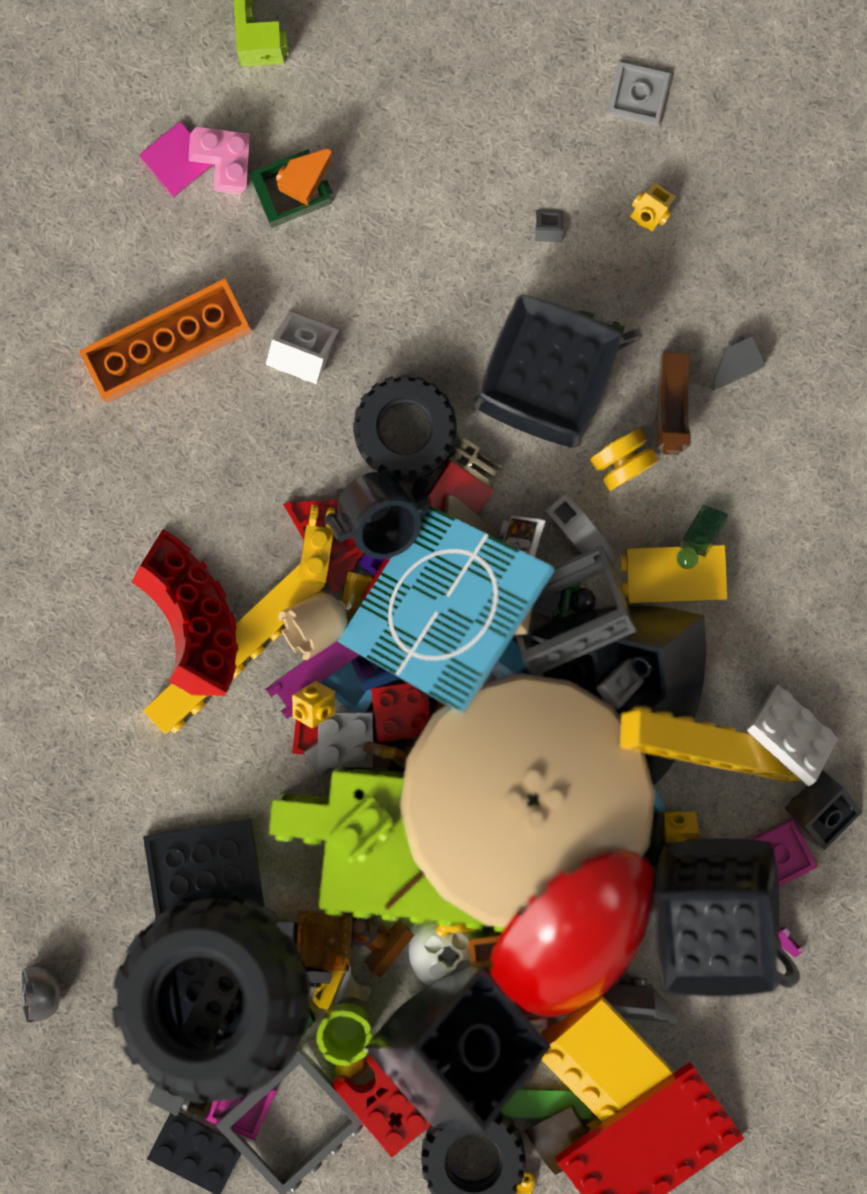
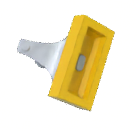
[312,951,371,1010]

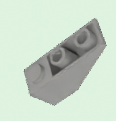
[544,494,618,562]

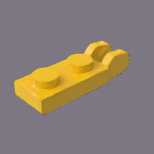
[298,505,335,584]

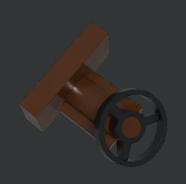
[340,911,414,978]

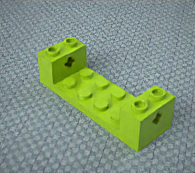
[234,0,289,66]

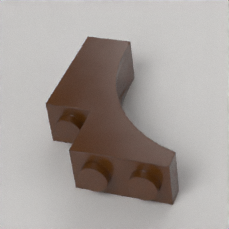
[656,352,691,455]

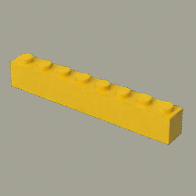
[143,564,326,734]
[620,707,802,783]

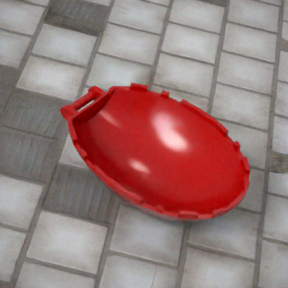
[487,850,654,1021]

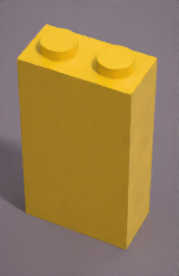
[620,545,727,604]

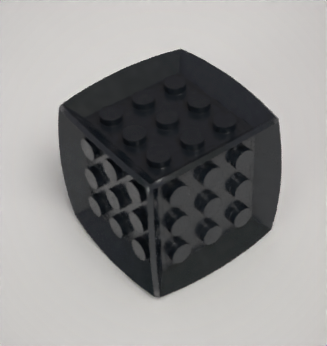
[474,294,643,448]
[654,838,800,997]

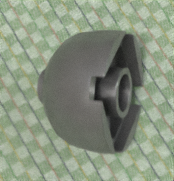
[21,967,65,1023]

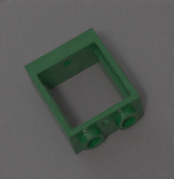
[249,149,333,228]

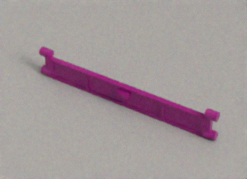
[265,641,359,719]

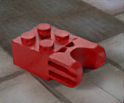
[333,1053,431,1158]

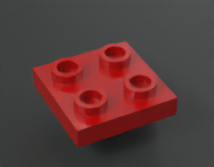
[371,682,430,742]

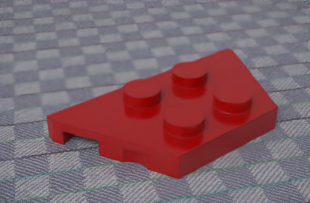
[283,499,365,595]

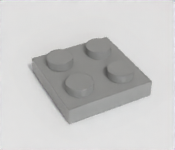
[318,711,374,767]

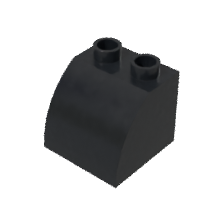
[364,965,551,1132]

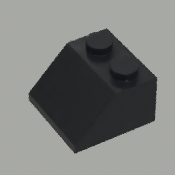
[784,770,862,850]

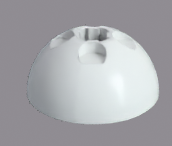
[409,919,486,986]

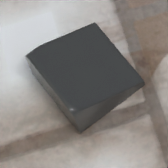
[535,210,563,242]

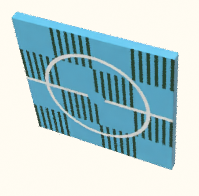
[338,507,555,714]

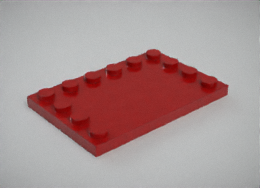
[554,1062,744,1194]

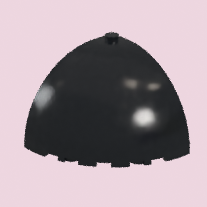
[530,605,706,785]

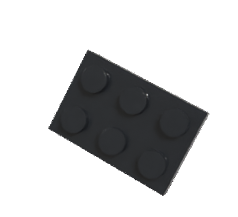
[147,1112,241,1194]

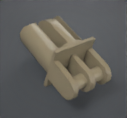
[447,437,504,487]

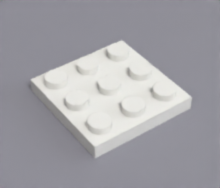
[747,684,838,786]

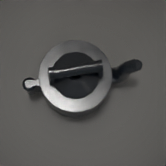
[325,472,431,559]

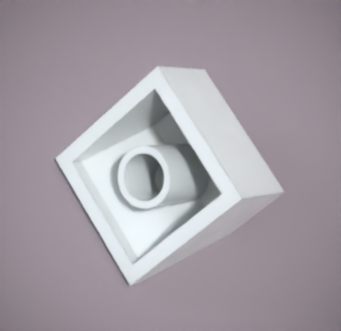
[266,311,339,384]

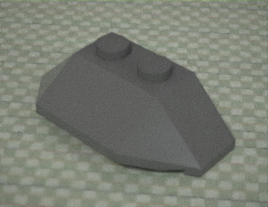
[571,977,679,1024]

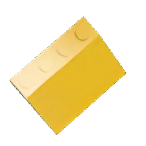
[541,996,675,1122]

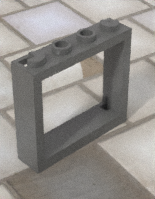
[516,545,636,676]
[216,1045,363,1194]

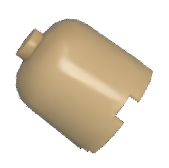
[278,593,348,660]

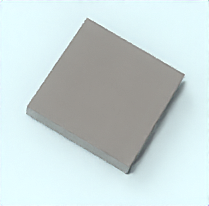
[607,61,671,126]

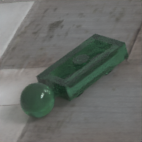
[677,504,728,569]

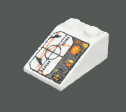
[499,515,545,557]

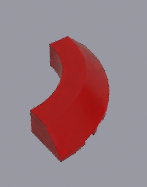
[131,529,238,696]

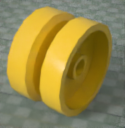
[590,428,661,492]

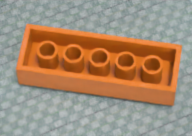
[79,278,252,403]

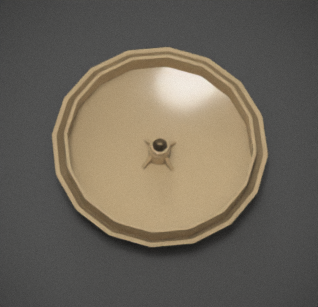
[400,674,655,927]

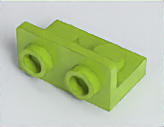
[330,796,395,863]

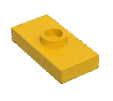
[342,572,373,624]

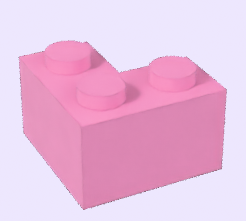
[189,127,250,194]

